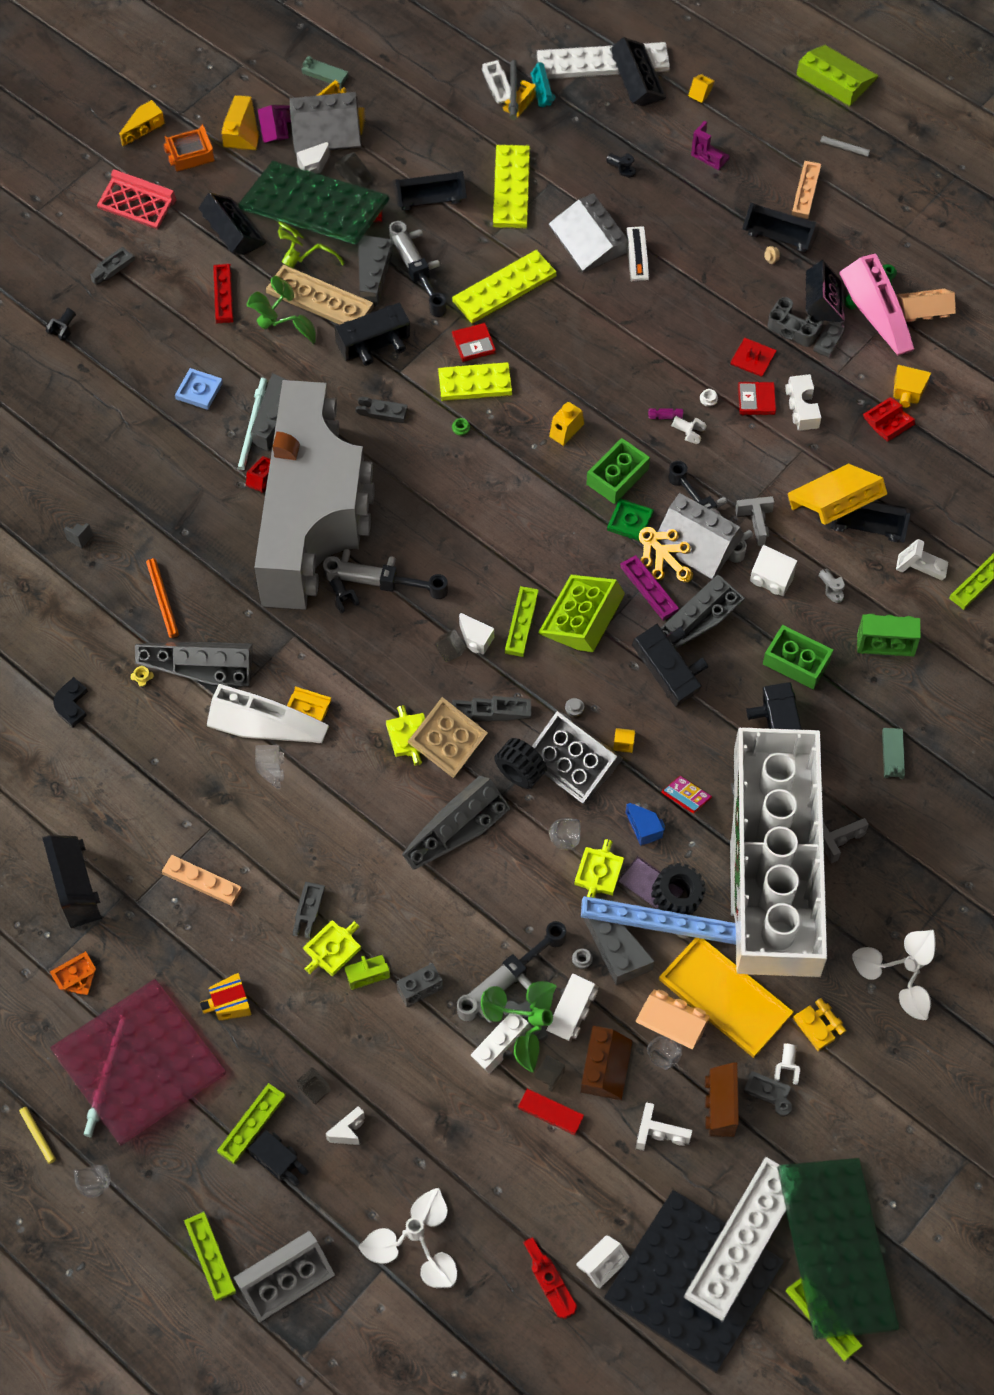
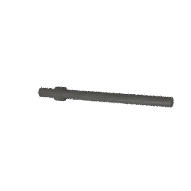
[508,60,518,120]

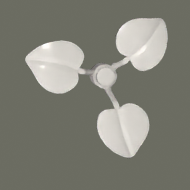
[852,930,936,1020]
[359,1188,457,1288]

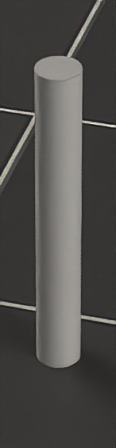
[821,136,870,157]

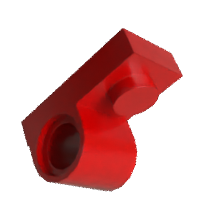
[246,456,271,493]

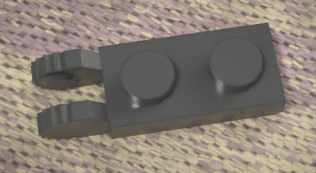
[355,397,408,423]
[293,882,325,939]

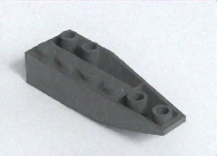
[661,574,745,649]
[135,642,253,686]
[402,776,511,870]

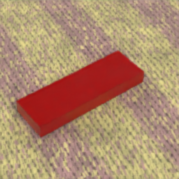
[518,1089,584,1135]

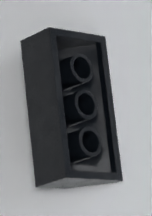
[610,37,667,106]
[198,192,266,255]
[805,259,844,322]

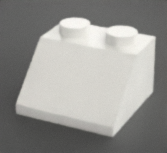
[750,545,797,596]

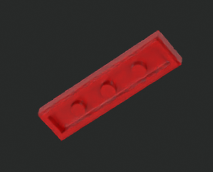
[213,264,234,323]

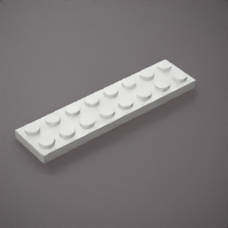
[537,42,669,79]
[684,1157,803,1321]

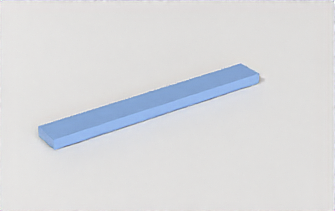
[581,896,736,945]

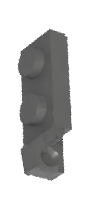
[90,247,135,285]
[813,315,846,357]

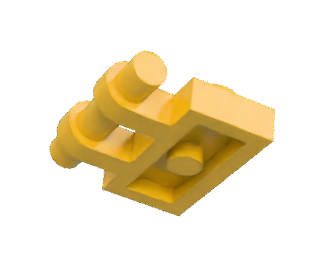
[793,998,847,1051]

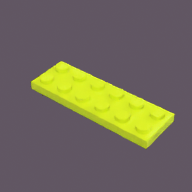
[493,145,530,228]
[452,250,556,324]

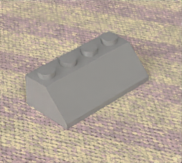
[234,1231,335,1322]

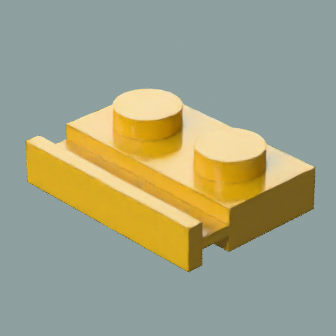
[287,686,332,722]

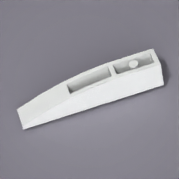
[207,684,329,743]

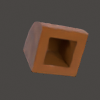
[273,431,300,460]

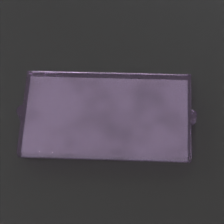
[618,856,685,909]

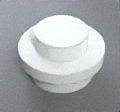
[700,389,718,406]

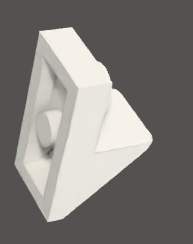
[326,1106,365,1145]

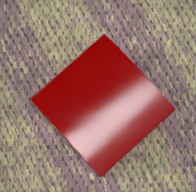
[863,397,915,442]

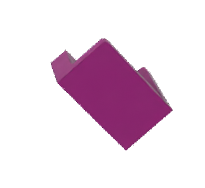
[258,105,291,143]
[691,121,729,170]

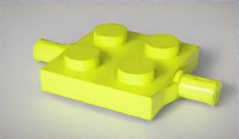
[386,705,425,766]
[574,839,624,898]
[303,920,361,976]

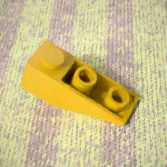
[119,100,165,146]

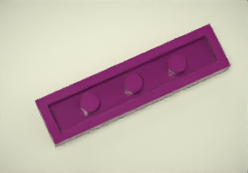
[620,555,679,621]

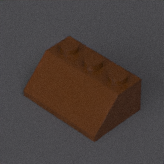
[581,1026,633,1100]
[705,1062,738,1137]

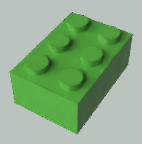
[586,438,650,504]
[857,614,921,657]
[763,625,833,690]

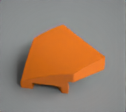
[50,951,96,996]

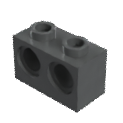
[396,963,443,1007]

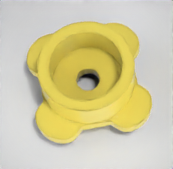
[131,666,154,687]

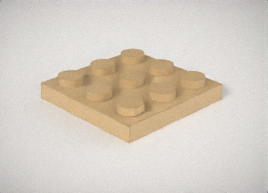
[407,697,488,778]

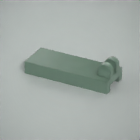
[302,56,348,87]
[882,728,905,779]

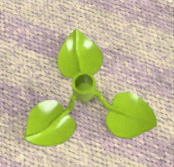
[278,221,344,268]

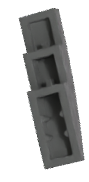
[451,696,531,721]

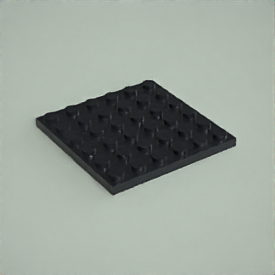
[604,1190,784,1373]

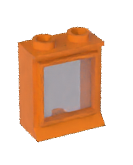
[163,125,215,172]

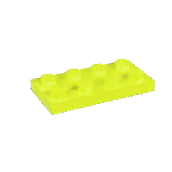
[438,362,512,401]

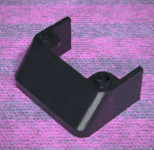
[393,171,467,211]
[742,203,821,253]
[830,501,911,543]
[42,835,102,928]

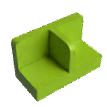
[344,955,390,990]

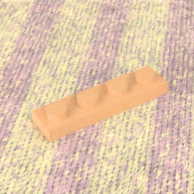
[792,161,821,219]
[162,855,242,906]

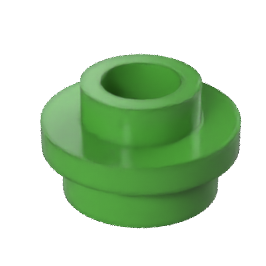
[452,418,470,435]

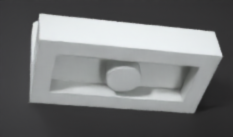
[577,1236,629,1288]

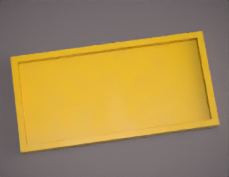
[659,937,793,1058]

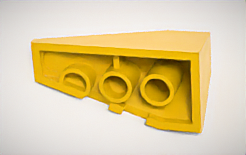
[221,95,259,150]

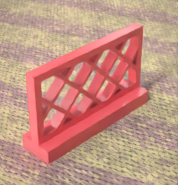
[97,170,177,229]

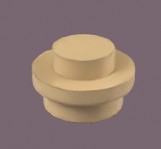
[765,246,780,264]

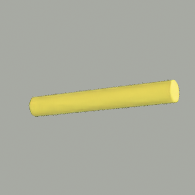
[19,1107,56,1164]

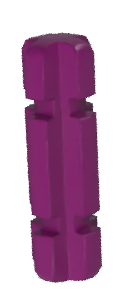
[648,408,683,419]

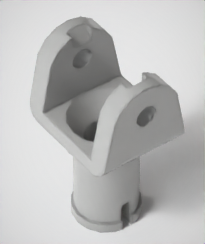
[819,569,845,603]

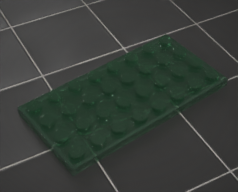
[239,161,389,245]
[777,1158,899,1340]

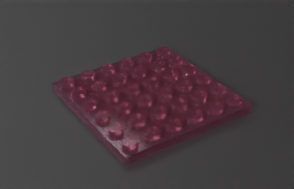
[50,979,226,1146]

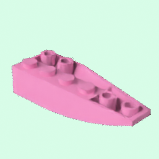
[840,253,914,355]

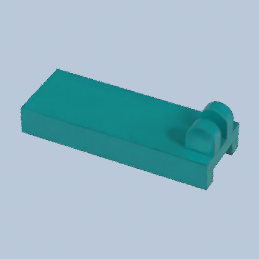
[531,62,556,107]

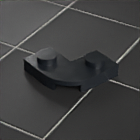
[53,677,88,728]

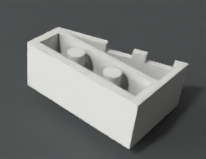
[547,973,599,1042]

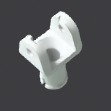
[671,416,707,444]
[774,1044,800,1085]

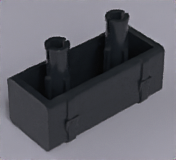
[335,302,410,366]
[632,623,708,707]
[746,682,802,730]

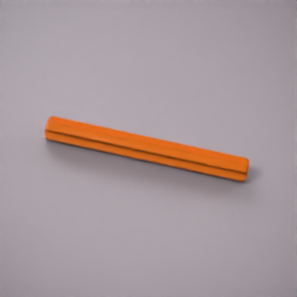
[146,558,179,638]

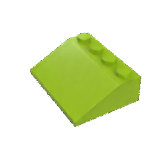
[797,45,878,106]
[539,575,625,652]

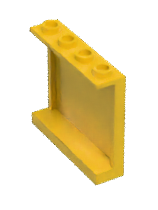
[787,464,887,525]

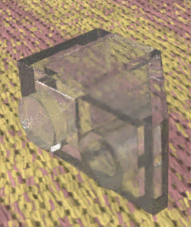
[255,745,284,789]

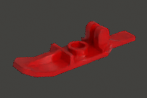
[523,1237,577,1319]

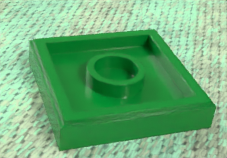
[607,499,654,541]

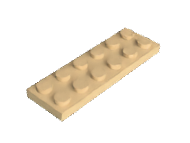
[266,265,374,324]

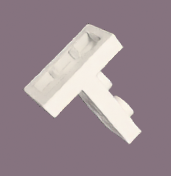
[896,539,948,580]
[636,1102,692,1150]

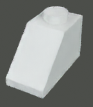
[296,142,330,178]
[459,613,494,655]

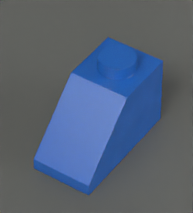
[625,803,665,846]

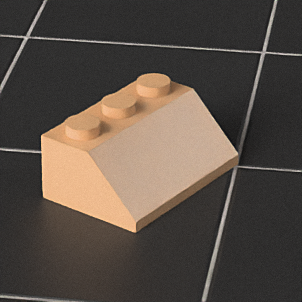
[896,289,956,322]
[636,990,710,1049]

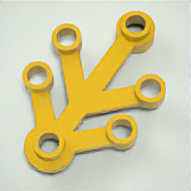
[639,527,693,583]

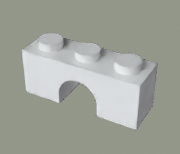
[786,375,821,431]
[471,1009,532,1074]

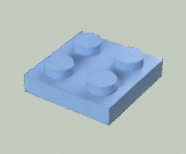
[175,368,223,410]

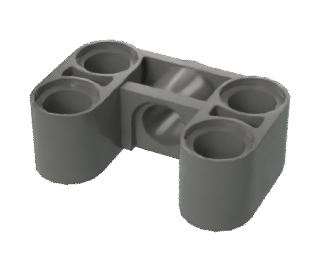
[767,297,824,347]

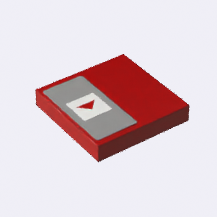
[452,323,496,362]
[738,382,776,415]

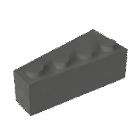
[358,234,393,306]
[251,373,287,451]
[584,918,654,985]

